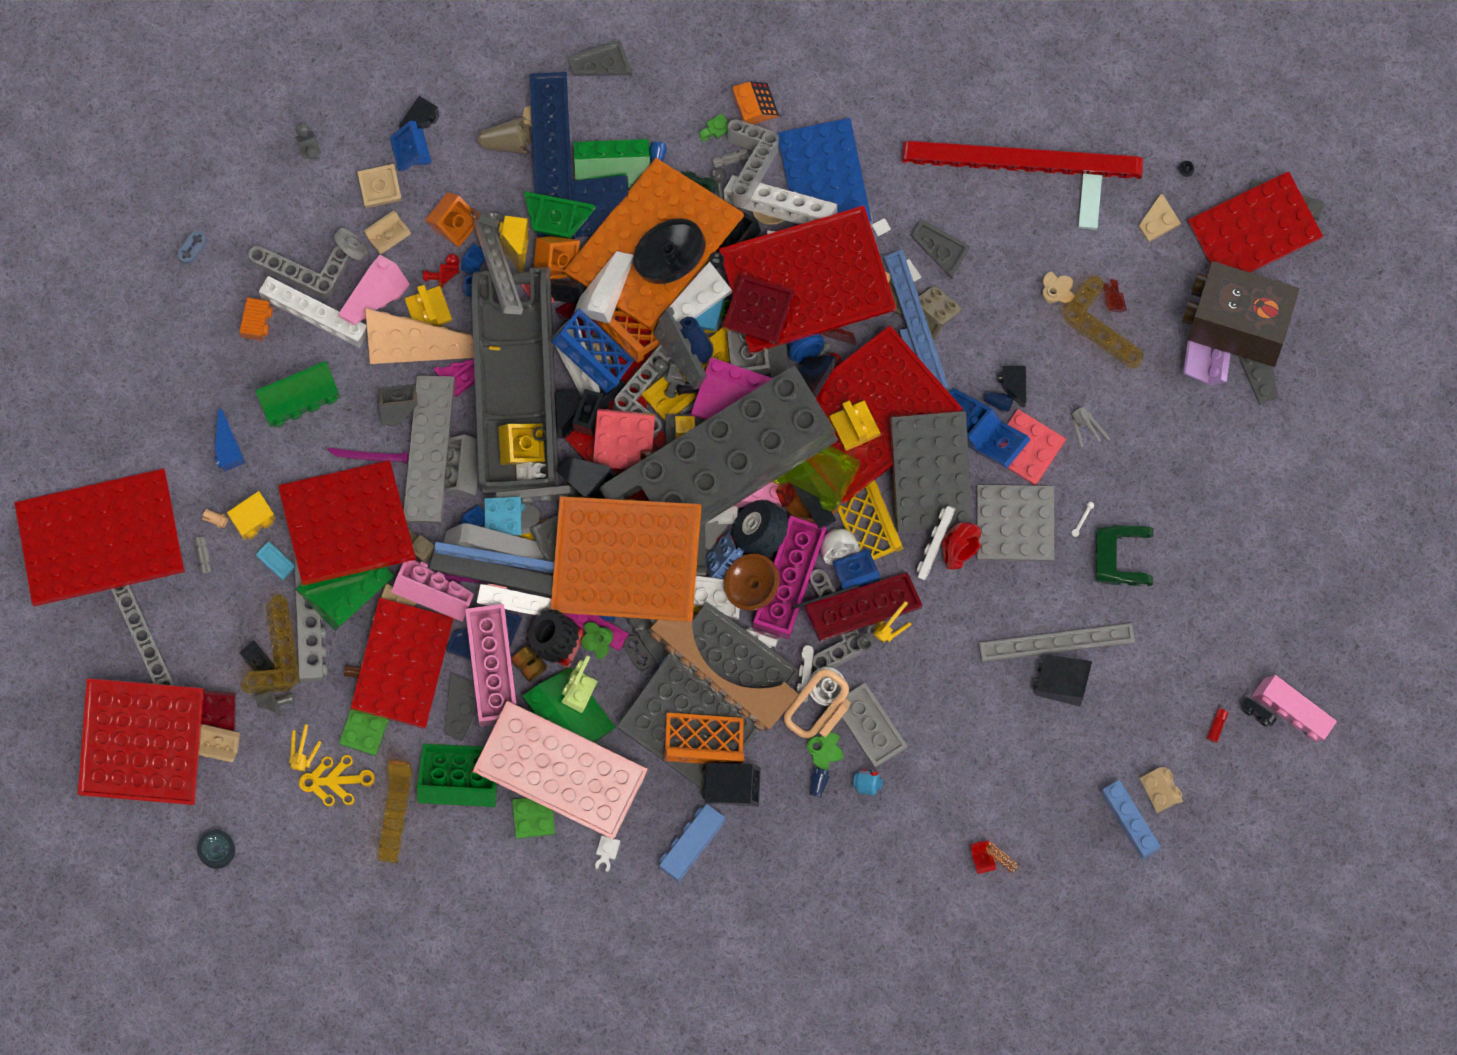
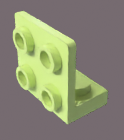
[561,655,598,713]

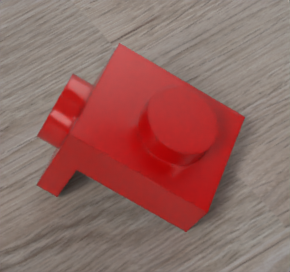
[970,840,996,874]

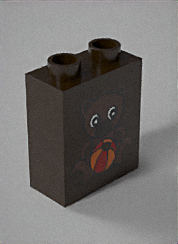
[1182,261,1300,367]

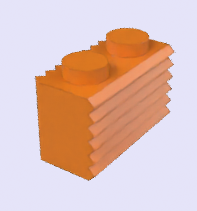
[239,297,273,341]

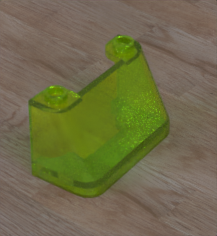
[773,446,861,511]

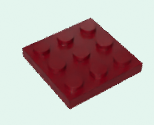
[722,275,795,345]

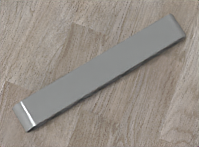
[111,585,174,685]

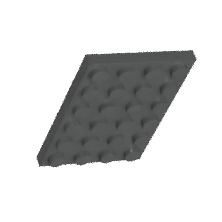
[890,411,972,532]

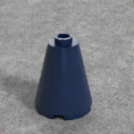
[680,317,714,364]

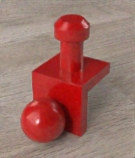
[423,254,460,288]

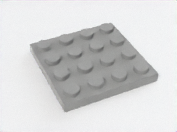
[977,485,1054,561]

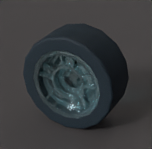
[197,830,235,869]

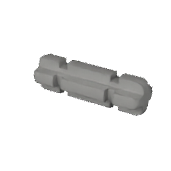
[712,149,749,169]
[195,537,211,574]

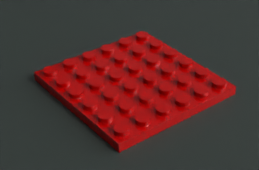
[278,460,416,586]
[78,678,204,805]

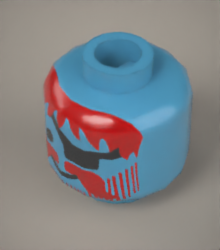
[853,769,883,796]

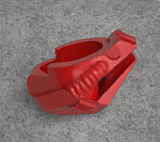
[942,522,981,570]

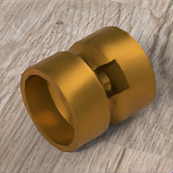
[511,646,547,682]

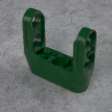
[1096,525,1154,586]

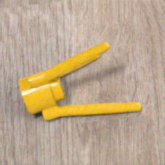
[873,602,911,643]
[289,724,321,772]

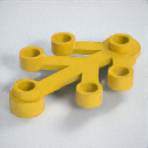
[299,755,375,807]

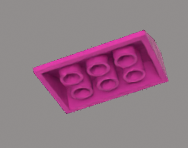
[691,357,773,420]

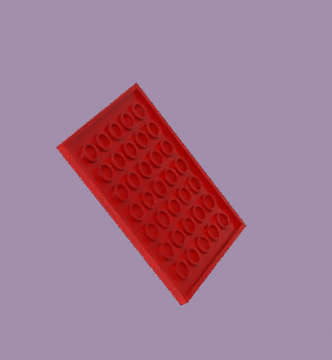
[719,206,897,354]
[806,326,963,504]
[14,468,185,607]

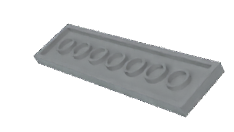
[404,376,456,524]

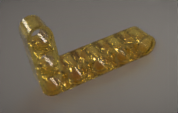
[1063,276,1143,369]
[240,595,299,694]
[378,759,413,864]

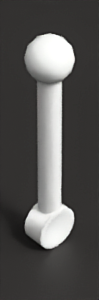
[1072,502,1094,537]

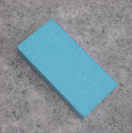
[255,541,295,581]

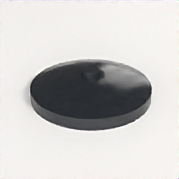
[633,219,706,284]

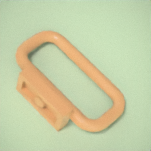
[784,669,851,738]

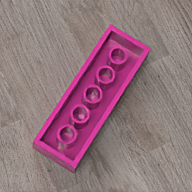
[753,516,827,639]

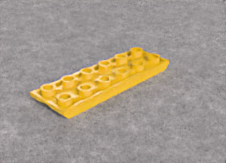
[642,327,731,422]

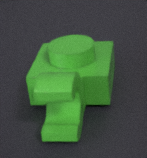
[699,113,729,142]

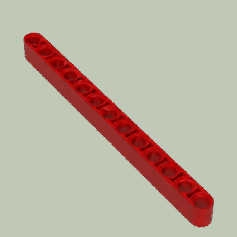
[902,141,1143,179]

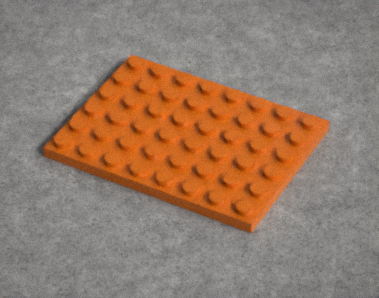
[564,158,744,331]
[551,497,702,622]

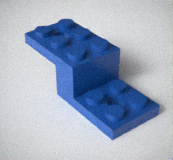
[949,388,1030,468]

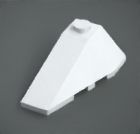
[574,251,634,323]

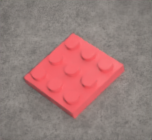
[593,409,655,469]
[1000,409,1066,486]

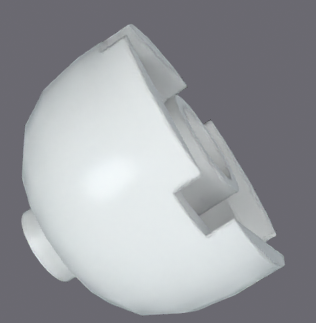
[820,529,859,565]

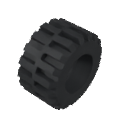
[526,609,579,663]

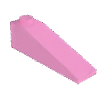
[338,255,410,325]

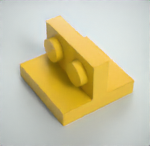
[404,285,453,326]
[830,401,881,451]

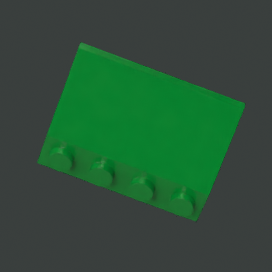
[574,139,650,190]
[255,361,340,428]
[295,567,394,631]
[523,667,616,743]
[417,744,498,807]

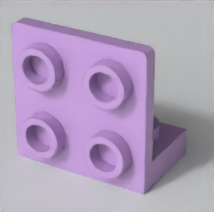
[1183,340,1230,386]

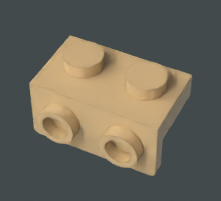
[364,211,411,255]
[199,724,240,762]
[1140,767,1183,813]

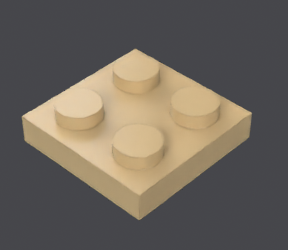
[357,164,402,208]

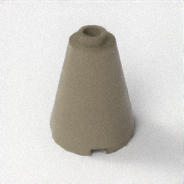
[478,117,531,154]

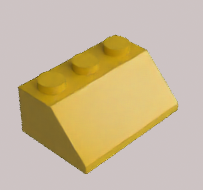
[499,216,529,272]

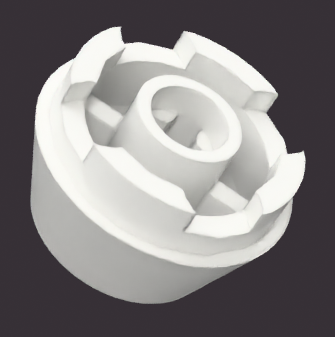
[809,667,845,706]

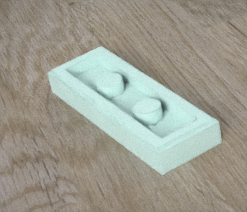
[1078,174,1102,230]

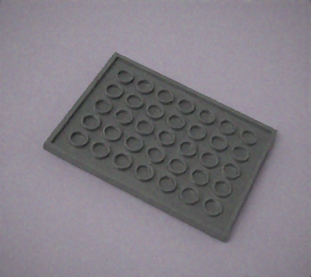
[617,602,800,790]

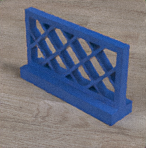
[551,309,634,393]

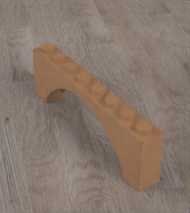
[648,605,799,732]

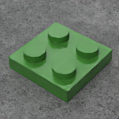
[339,710,389,756]
[512,798,555,839]

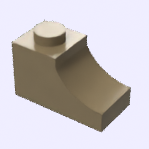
[408,529,434,564]

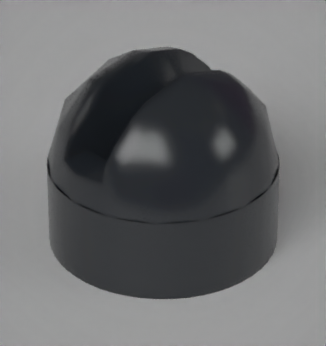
[1179,161,1195,177]

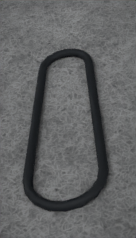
[791,585,859,609]

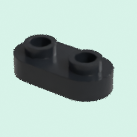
[1240,697,1277,727]

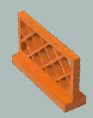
[596,308,660,363]
[664,713,744,764]

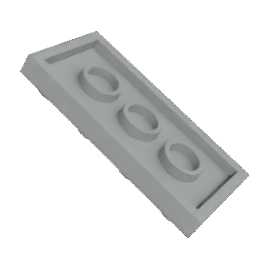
[841,683,908,768]

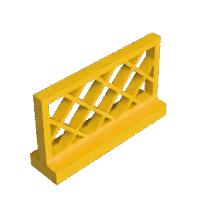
[837,480,904,560]

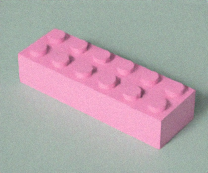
[465,604,517,727]

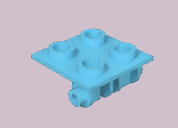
[485,497,525,536]

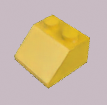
[498,424,545,465]
[227,491,276,540]

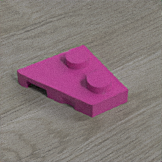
[434,359,475,397]

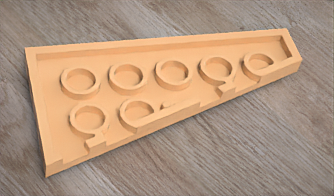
[365,307,474,364]

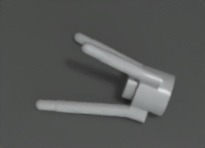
[1071,407,1110,448]

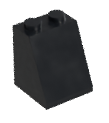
[556,457,618,499]
[1033,655,1092,707]
[702,763,761,807]

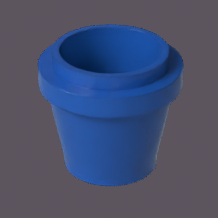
[787,334,825,363]

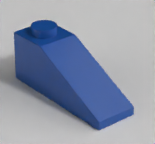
[214,408,245,472]

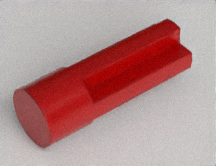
[1207,708,1229,743]

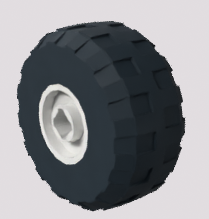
[733,500,788,557]

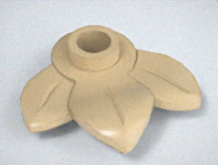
[1042,271,1075,303]

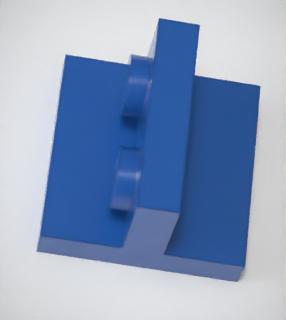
[389,121,432,171]
[832,549,880,590]

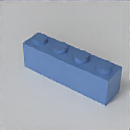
[1101,780,1161,860]
[659,804,726,883]

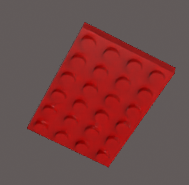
[1188,171,1323,273]
[350,598,454,729]

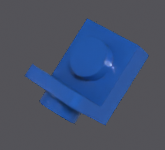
[461,244,485,275]
[458,505,485,527]

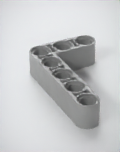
[727,119,779,208]
[248,246,351,299]
[612,344,671,439]
[444,524,545,561]
[810,569,863,671]

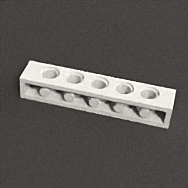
[724,175,837,224]
[259,276,368,348]

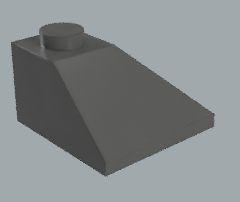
[379,384,418,426]

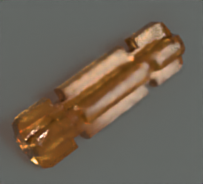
[985,843,1019,873]

